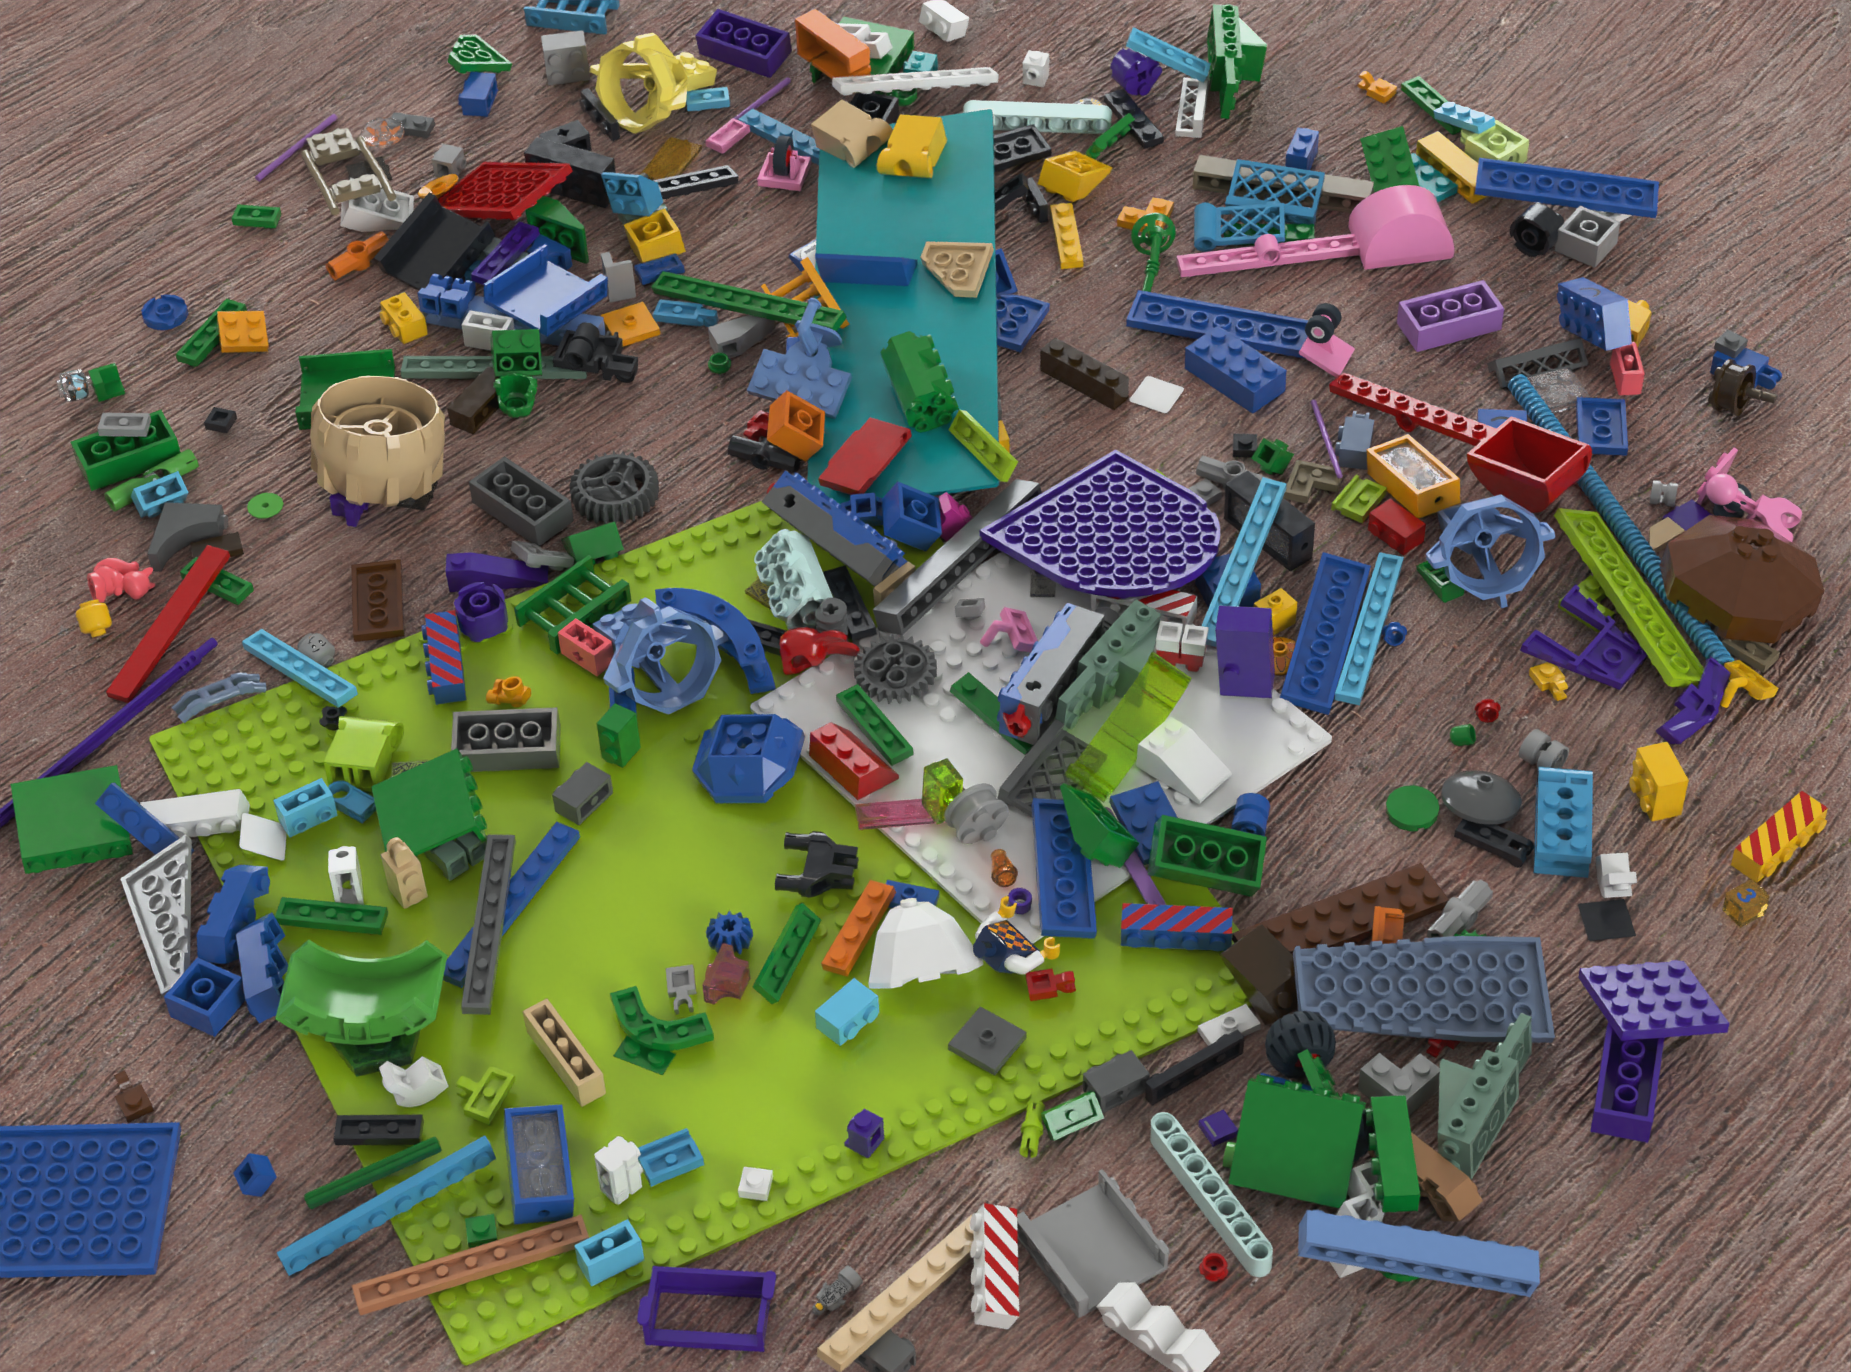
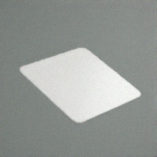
[1130,376,1184,413]
[239,813,287,860]

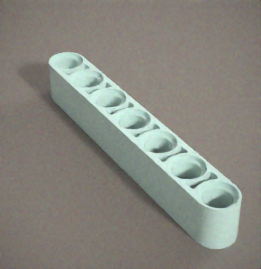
[963,100,1112,134]
[1150,1112,1273,1277]

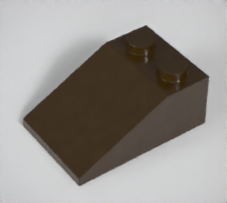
[1220,924,1298,1025]

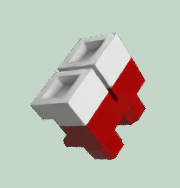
[1156,621,1209,672]

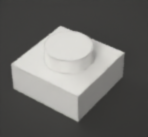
[738,1167,773,1201]

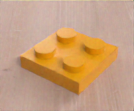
[217,311,269,353]

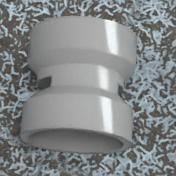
[1649,480,1678,507]

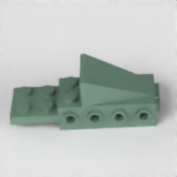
[1055,599,1161,731]
[1437,1013,1532,1180]

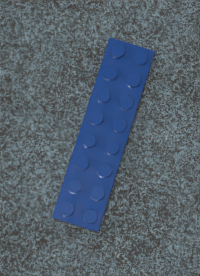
[1475,158,1659,218]
[1126,290,1308,359]
[1280,552,1371,715]

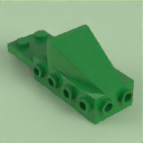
[1207,4,1267,119]

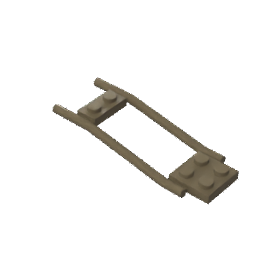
[301,128,396,216]

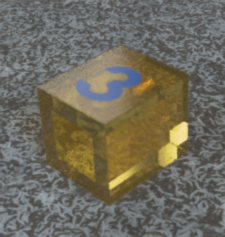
[1722,879,1770,928]

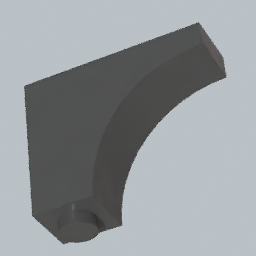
[147,502,228,572]

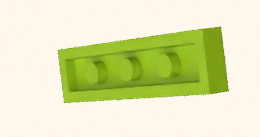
[949,409,1018,482]

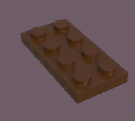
[351,559,405,642]

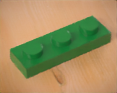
[180,557,254,605]

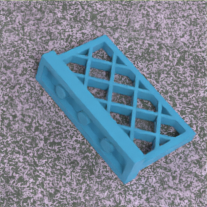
[1225,159,1325,226]

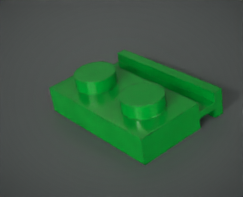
[613,1035,676,1075]

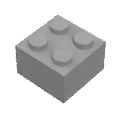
[541,30,590,86]
[1555,206,1620,267]

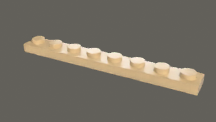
[817,1215,974,1372]

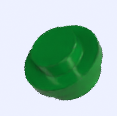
[708,353,731,374]

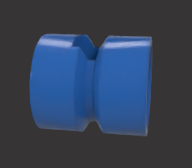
[1231,793,1270,836]

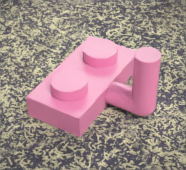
[980,607,1038,653]

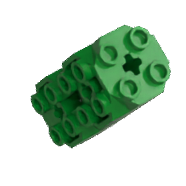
[880,331,959,433]

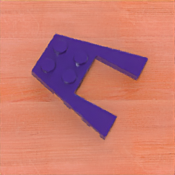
[1520,584,1648,690]

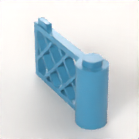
[1194,201,1285,252]

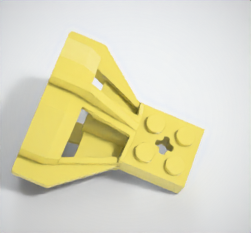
[590,33,717,134]

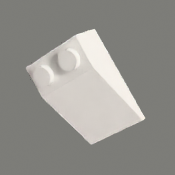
[340,178,414,232]
[1136,716,1231,804]

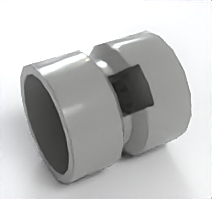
[1519,729,1569,769]

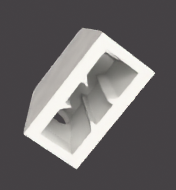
[329,846,364,905]

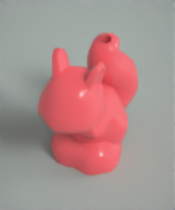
[87,558,155,603]

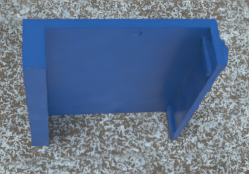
[484,244,608,336]

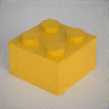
[624,208,686,263]
[1629,742,1689,822]

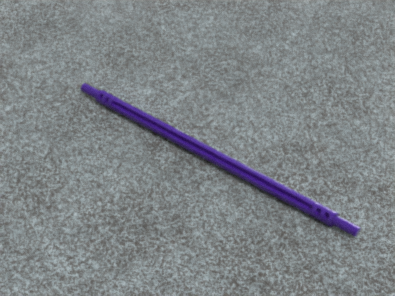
[0,637,218,828]

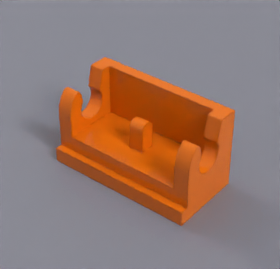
[1372,906,1405,944]

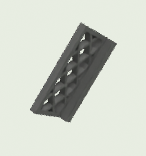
[997,719,1107,817]

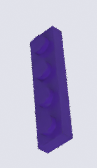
[471,221,539,285]

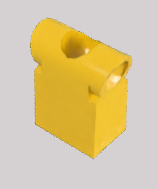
[877,114,947,178]

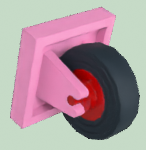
[757,136,811,191]

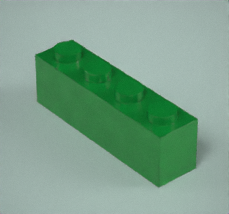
[1364,1095,1420,1212]

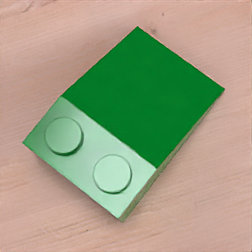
[525,196,589,264]
[1060,783,1140,868]

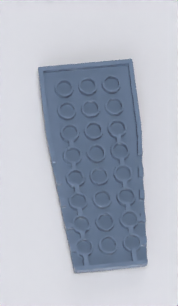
[1293,936,1555,1043]

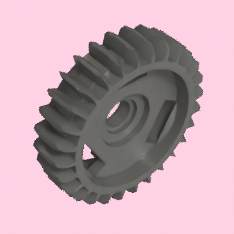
[570,451,659,524]

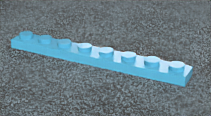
[1201,477,1286,647]
[1335,552,1404,705]

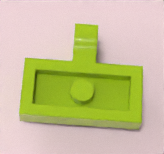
[456,1066,515,1125]

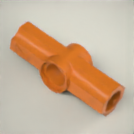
[325,231,389,281]

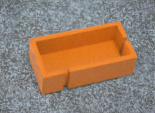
[795,9,871,79]

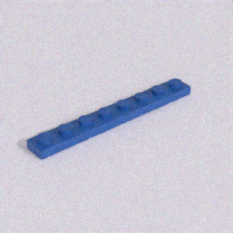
[443,822,580,988]

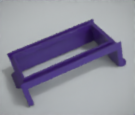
[637,1266,776,1352]

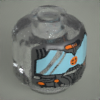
[56,369,93,402]

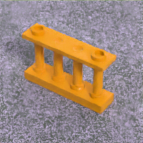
[761,257,850,337]

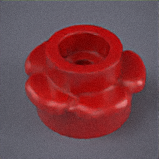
[1475,699,1501,723]
[1199,1253,1228,1282]

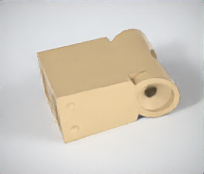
[811,100,893,168]

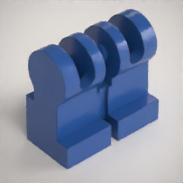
[418,274,476,320]

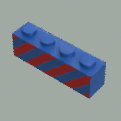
[421,610,467,705]
[1121,903,1233,951]

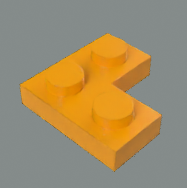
[1117,197,1174,232]

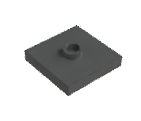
[948,1007,1027,1076]

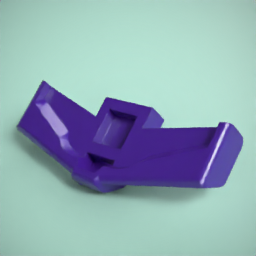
[1656,656,1731,744]

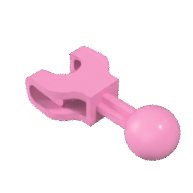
[1706,474,1802,542]

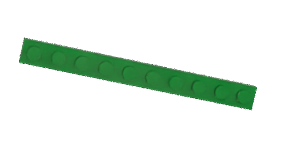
[651,271,847,332]

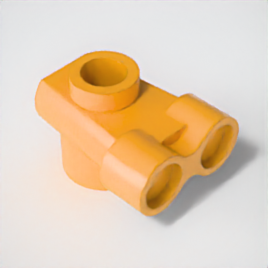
[486,676,531,707]

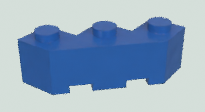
[197,865,270,964]
[236,913,288,1023]

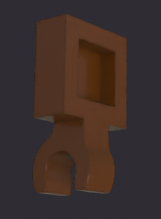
[114,1070,154,1123]

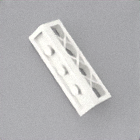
[1175,69,1210,138]

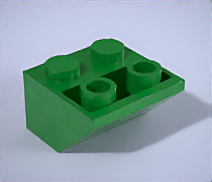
[490,329,542,377]

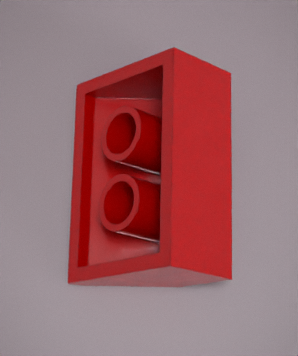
[809,722,899,800]

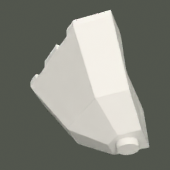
[868,898,984,989]

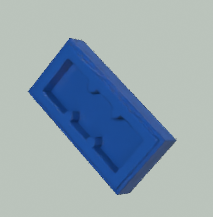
[634,253,685,285]
[886,880,939,908]

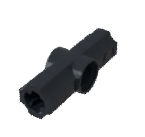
[728,435,802,473]

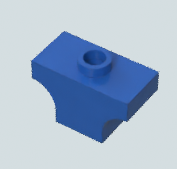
[527,234,572,270]
[841,493,883,526]

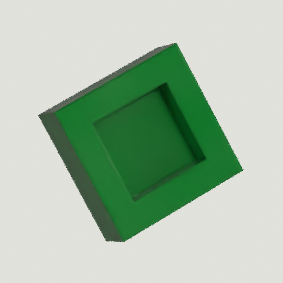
[465,1214,498,1249]

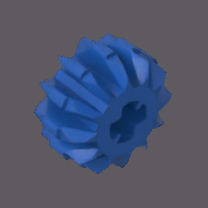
[706,910,753,958]

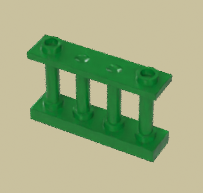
[514,555,631,654]

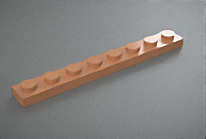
[352,1215,589,1316]

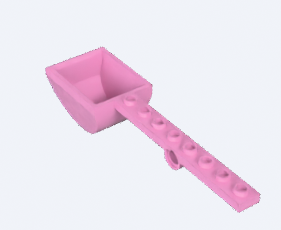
[1176,185,1454,277]

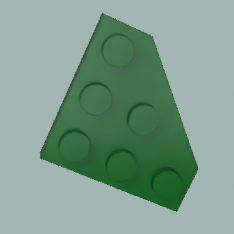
[447,35,512,74]

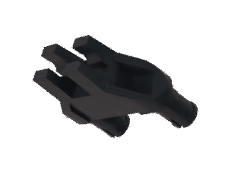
[775,831,859,898]

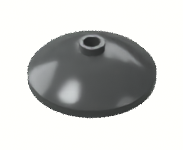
[1441,770,1522,824]

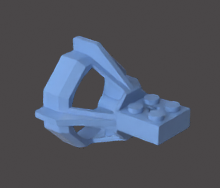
[1426,495,1555,608]
[592,597,728,715]

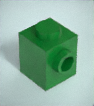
[1251,438,1294,475]

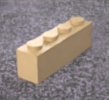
[523,999,606,1107]

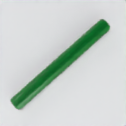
[304,1137,442,1209]

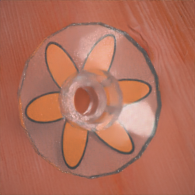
[361,117,405,148]

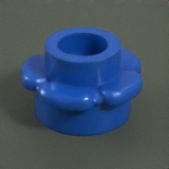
[1382,622,1407,646]

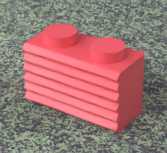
[1610,342,1645,395]

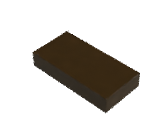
[190,532,244,558]

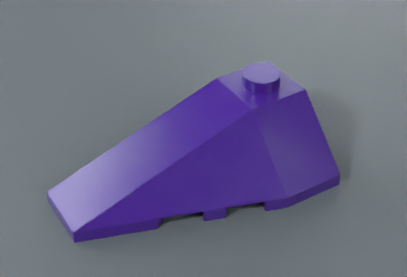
[445,552,549,592]

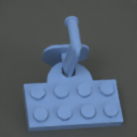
[747,298,852,419]

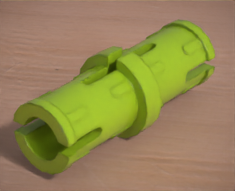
[1019,1100,1045,1158]

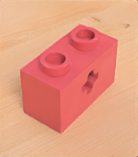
[558,618,614,677]

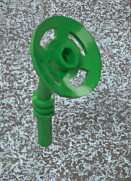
[1131,213,1176,292]

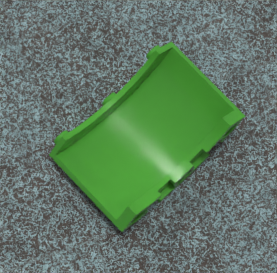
[275,940,447,1045]

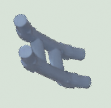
[172,673,266,724]

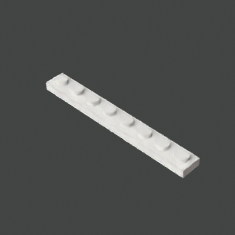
[832,67,999,95]

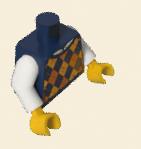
[973,896,1060,974]

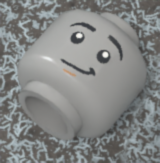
[297,633,335,668]

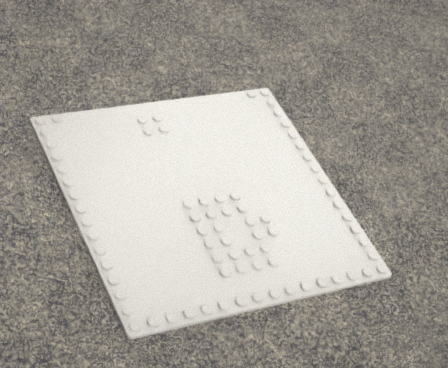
[750,552,1332,944]

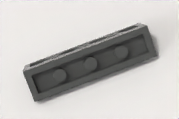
[1487,338,1588,388]

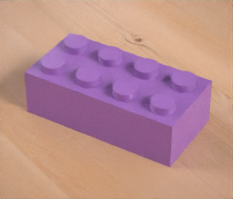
[1397,280,1504,352]

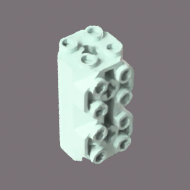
[754,529,833,630]

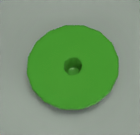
[247,493,284,519]

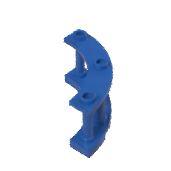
[655,588,776,694]

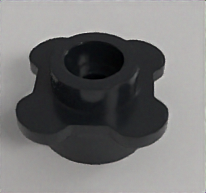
[319,706,347,730]

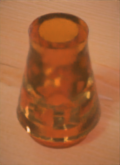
[991,849,1018,887]

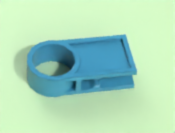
[328,781,376,823]

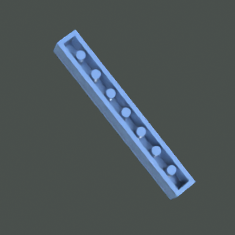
[1298,1210,1540,1297]

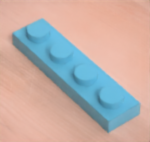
[1126,27,1211,83]

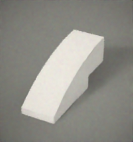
[838,24,892,59]

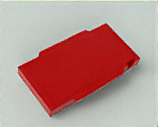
[818,417,912,495]

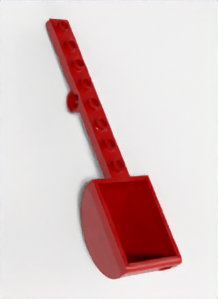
[1329,373,1592,513]

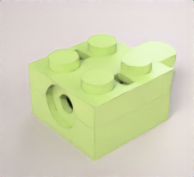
[1460,120,1529,163]

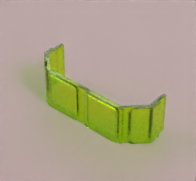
[1064,651,1192,802]

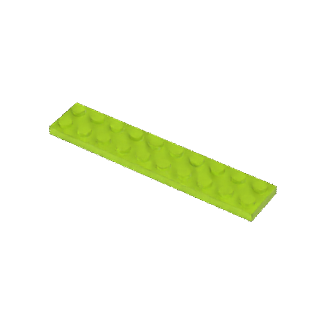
[1554,508,1704,688]

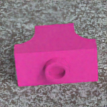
[939,492,973,542]

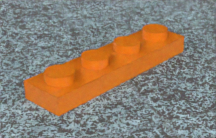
[821,880,896,977]

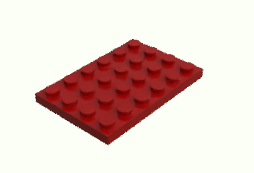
[438,162,573,220]

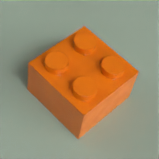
[767,390,825,462]

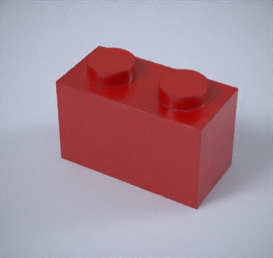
[1368,499,1426,556]

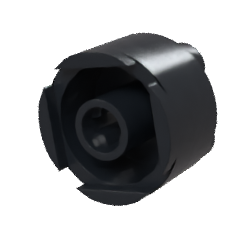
[1510,202,1564,257]

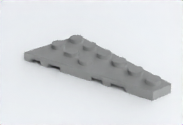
[120,834,192,996]

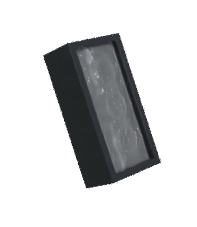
[1224,470,1315,572]

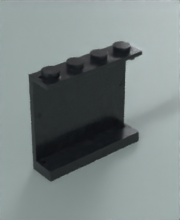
[374,192,496,291]

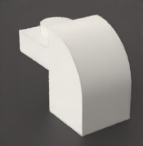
[1595,853,1637,898]
[379,1057,449,1107]

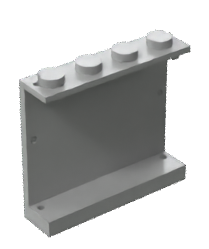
[1017,1169,1170,1319]

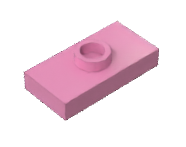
[705,118,750,154]

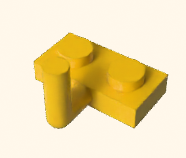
[1720,660,1779,708]

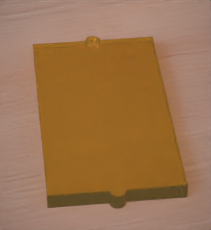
[641,137,702,180]

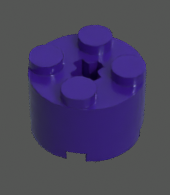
[1110,48,1162,96]
[454,582,508,642]

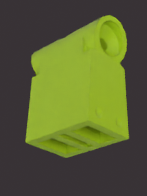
[324,716,404,792]

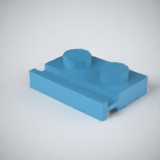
[638,1128,704,1187]

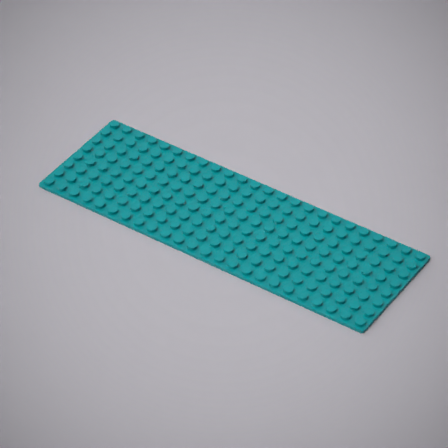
[807,109,1000,505]

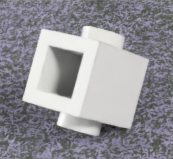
[1023,50,1049,87]

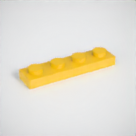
[1050,203,1084,269]

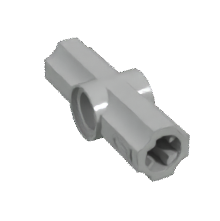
[1196,456,1271,490]
[1427,880,1493,938]

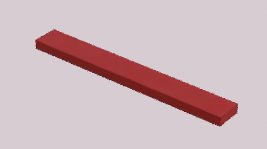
[106,545,231,703]

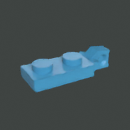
[652,299,719,327]

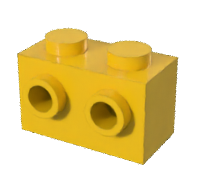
[379,292,428,345]

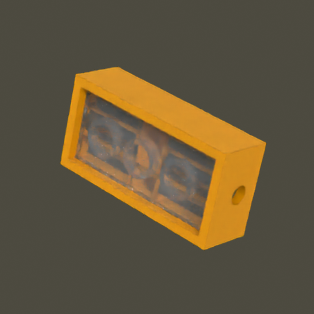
[1366,434,1461,519]

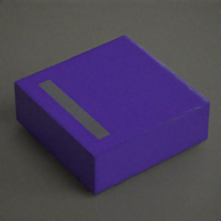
[1199,1109,1238,1147]

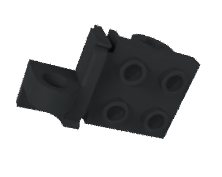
[553,322,638,383]

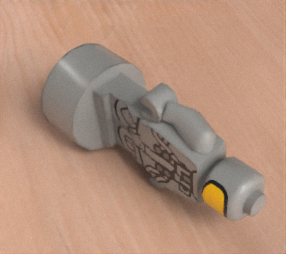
[812,1265,863,1315]

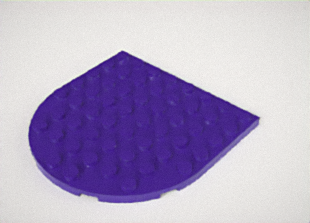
[980,449,1220,599]

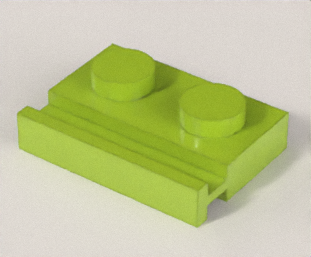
[1331,475,1387,523]

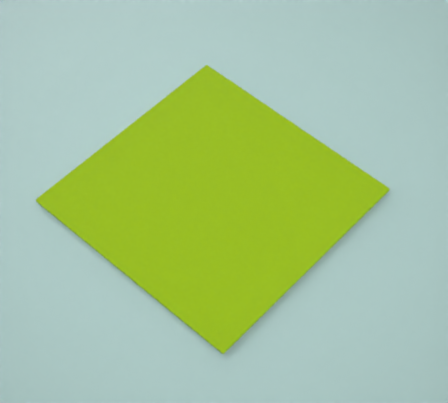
[149,501,1253,1365]

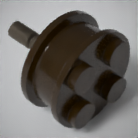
[1708,359,1778,416]

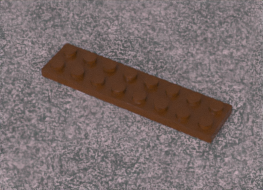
[1232,863,1449,955]

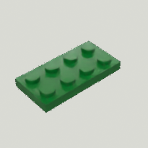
[1360,126,1420,193]

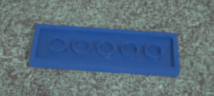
[1031,798,1097,939]

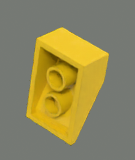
[1038,151,1112,202]

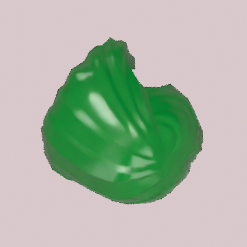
[493,373,538,418]

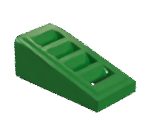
[1416,561,1465,603]

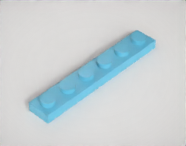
[242,629,358,708]

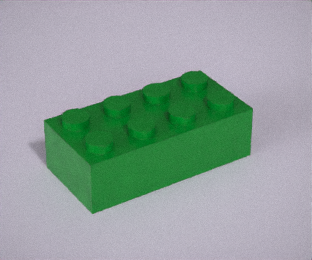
[71,410,181,491]
[1147,815,1267,897]

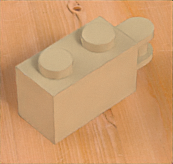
[381,837,428,909]

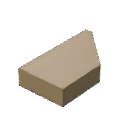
[1649,517,1685,553]

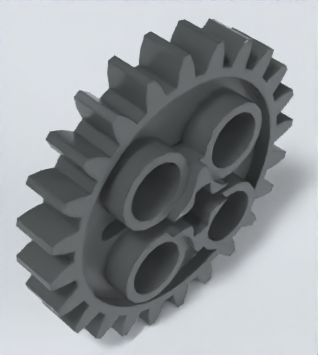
[854,635,937,704]

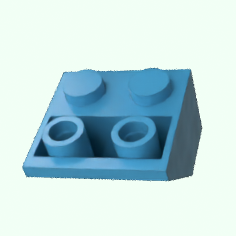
[601,172,663,216]

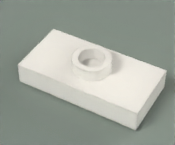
[1198,1004,1261,1046]

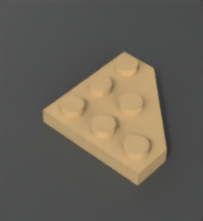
[921,242,994,298]

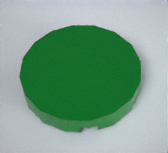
[1386,785,1440,831]

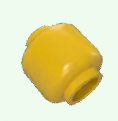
[76,599,112,638]

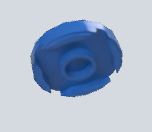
[142,294,188,330]

